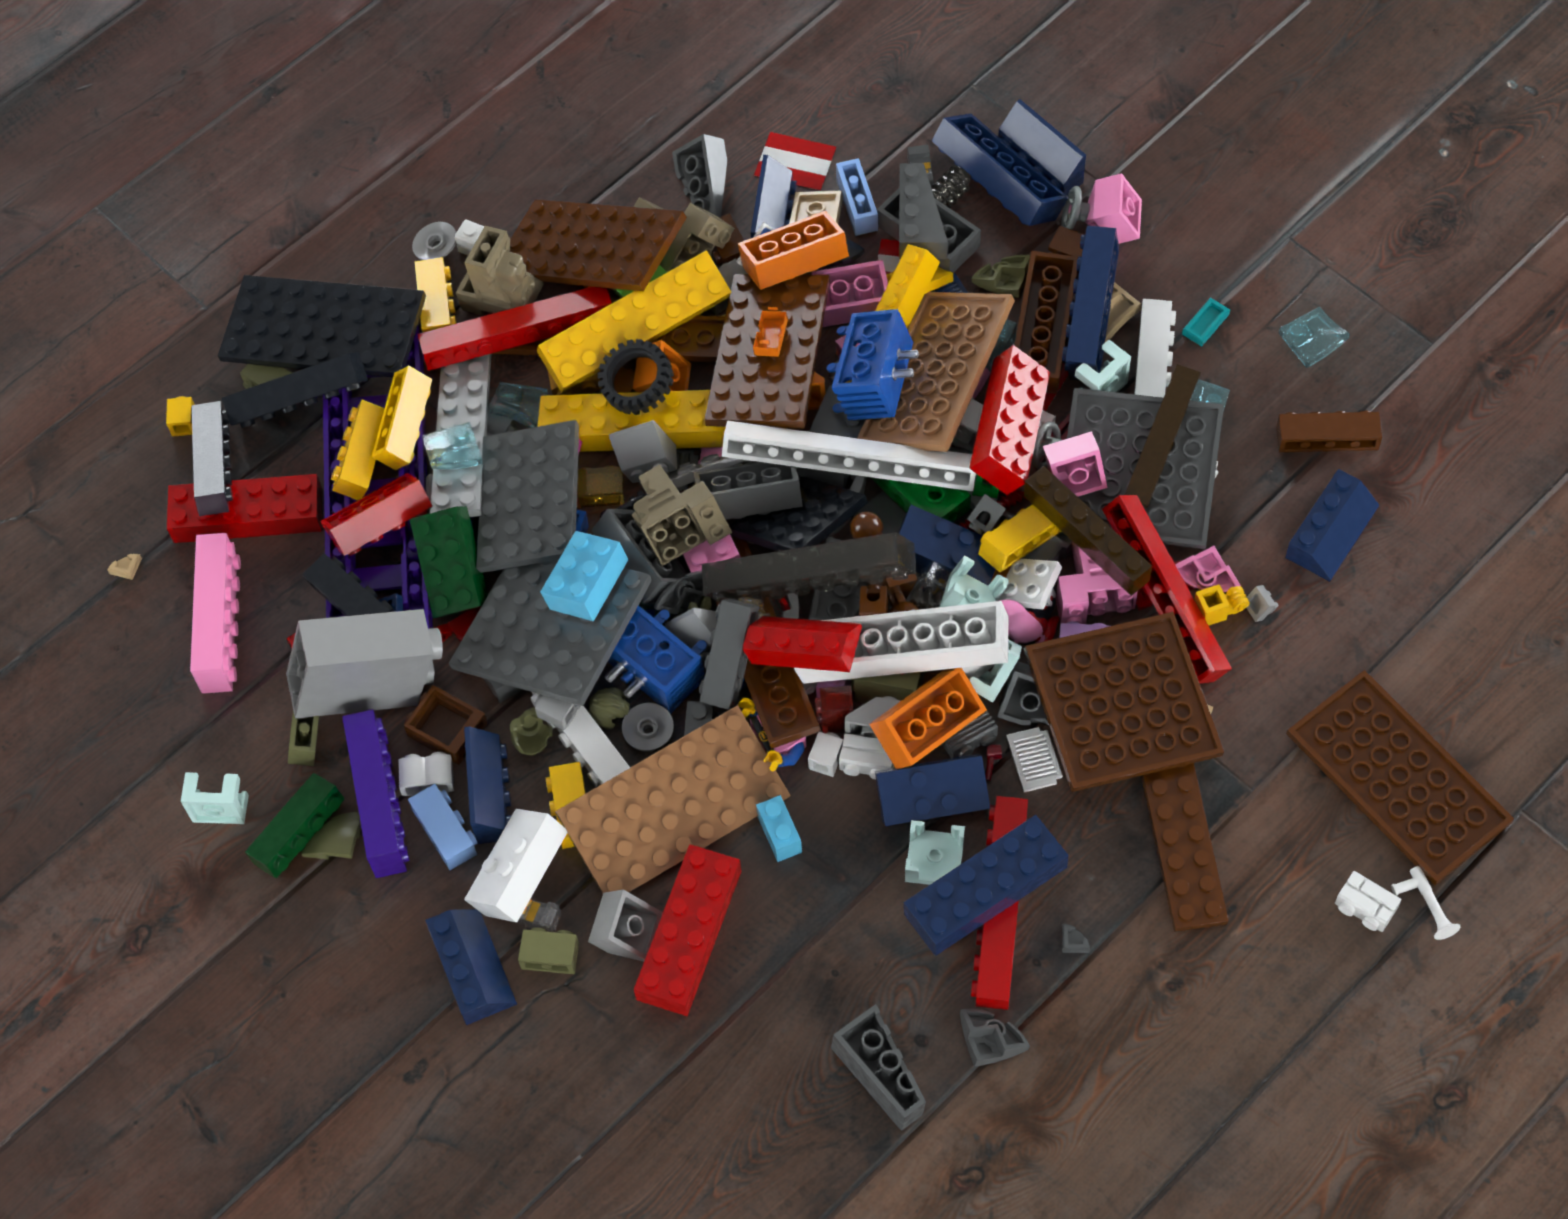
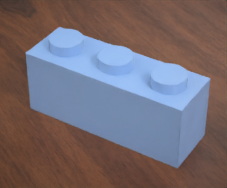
[836,158,878,236]
[408,784,478,870]

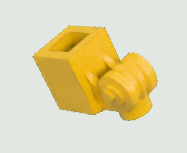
[1194,584,1250,626]

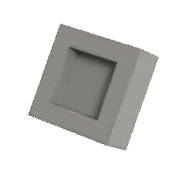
[1246,585,1279,622]

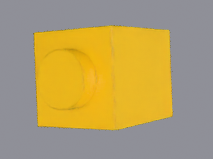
[166,396,195,436]

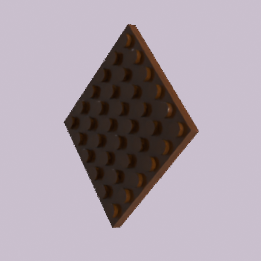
[1024,612,1224,792]

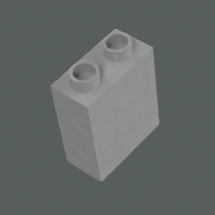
[286,609,443,719]

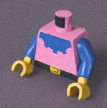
[737,698,807,771]

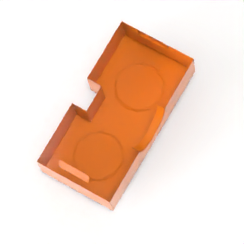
[753,307,788,357]

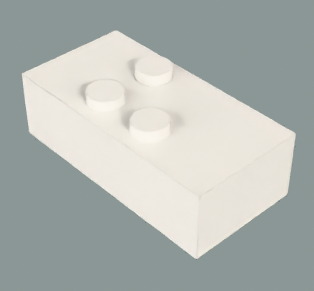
[464,809,567,922]

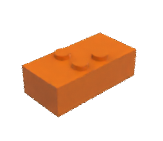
[738,211,849,290]
[869,667,987,769]

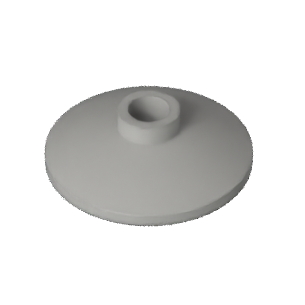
[412,222,456,260]
[622,703,674,751]

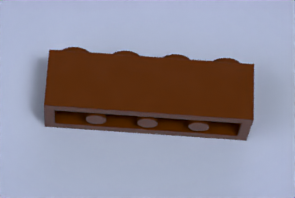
[1276,410,1382,453]

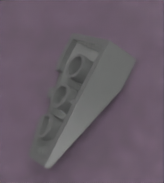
[672,134,727,217]
[997,661,1049,725]

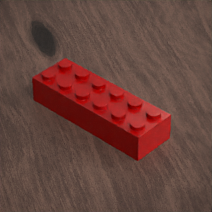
[969,345,1050,495]
[167,474,322,543]
[634,844,742,1016]

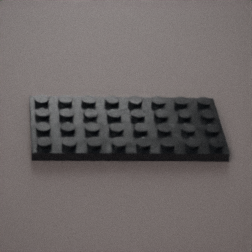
[217,275,426,378]

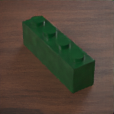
[245,772,344,879]

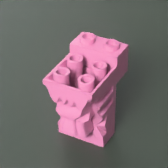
[1056,540,1138,625]

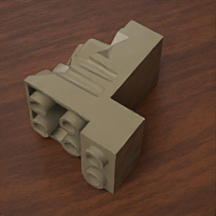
[634,197,735,272]
[456,226,544,316]
[632,464,732,566]

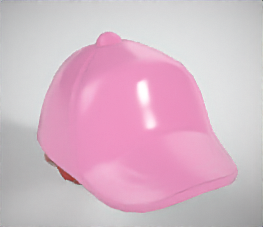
[999,599,1060,644]

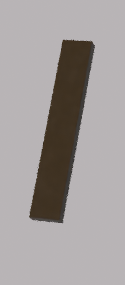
[1125,364,1201,508]

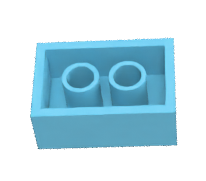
[540,531,628,621]

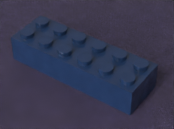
[932,114,1069,226]
[1062,226,1119,381]
[903,815,1069,956]

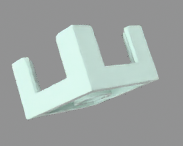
[1073,340,1131,392]
[940,556,1009,607]
[969,639,1022,702]
[181,772,249,824]
[905,820,965,885]

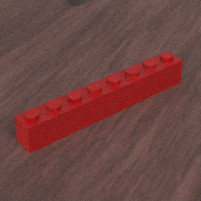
[417,287,612,371]
[1102,495,1232,684]
[971,796,1028,1010]

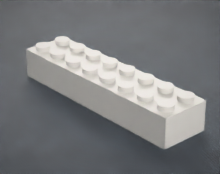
[794,601,1008,684]

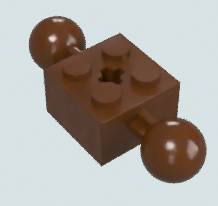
[850,512,919,613]

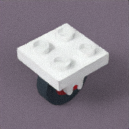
[997,559,1062,619]

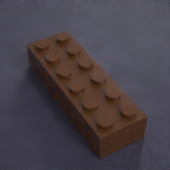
[1015,251,1078,394]

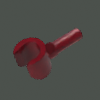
[985,744,1002,781]

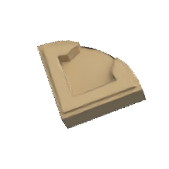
[108,554,142,580]

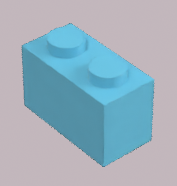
[756,795,802,862]

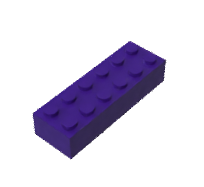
[342,709,410,878]

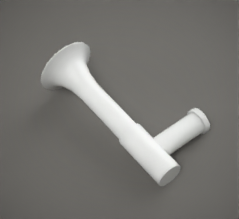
[1391,866,1461,940]

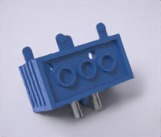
[827,309,919,421]
[605,605,707,714]

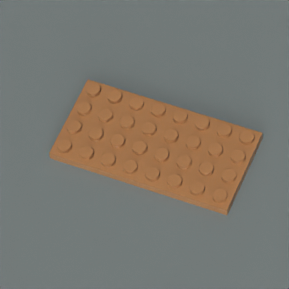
[857,292,1015,452]
[555,705,791,894]

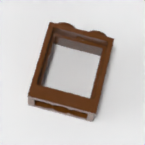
[404,685,488,765]

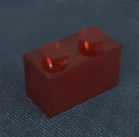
[815,685,853,733]

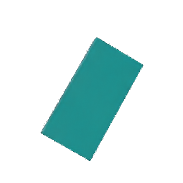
[1182,297,1230,347]

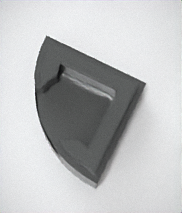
[1062,924,1090,953]

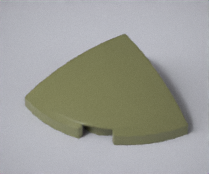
[971,255,1031,298]
[301,812,361,860]

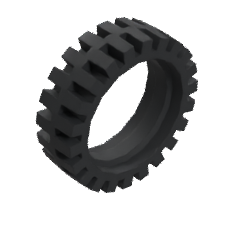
[598,339,674,415]

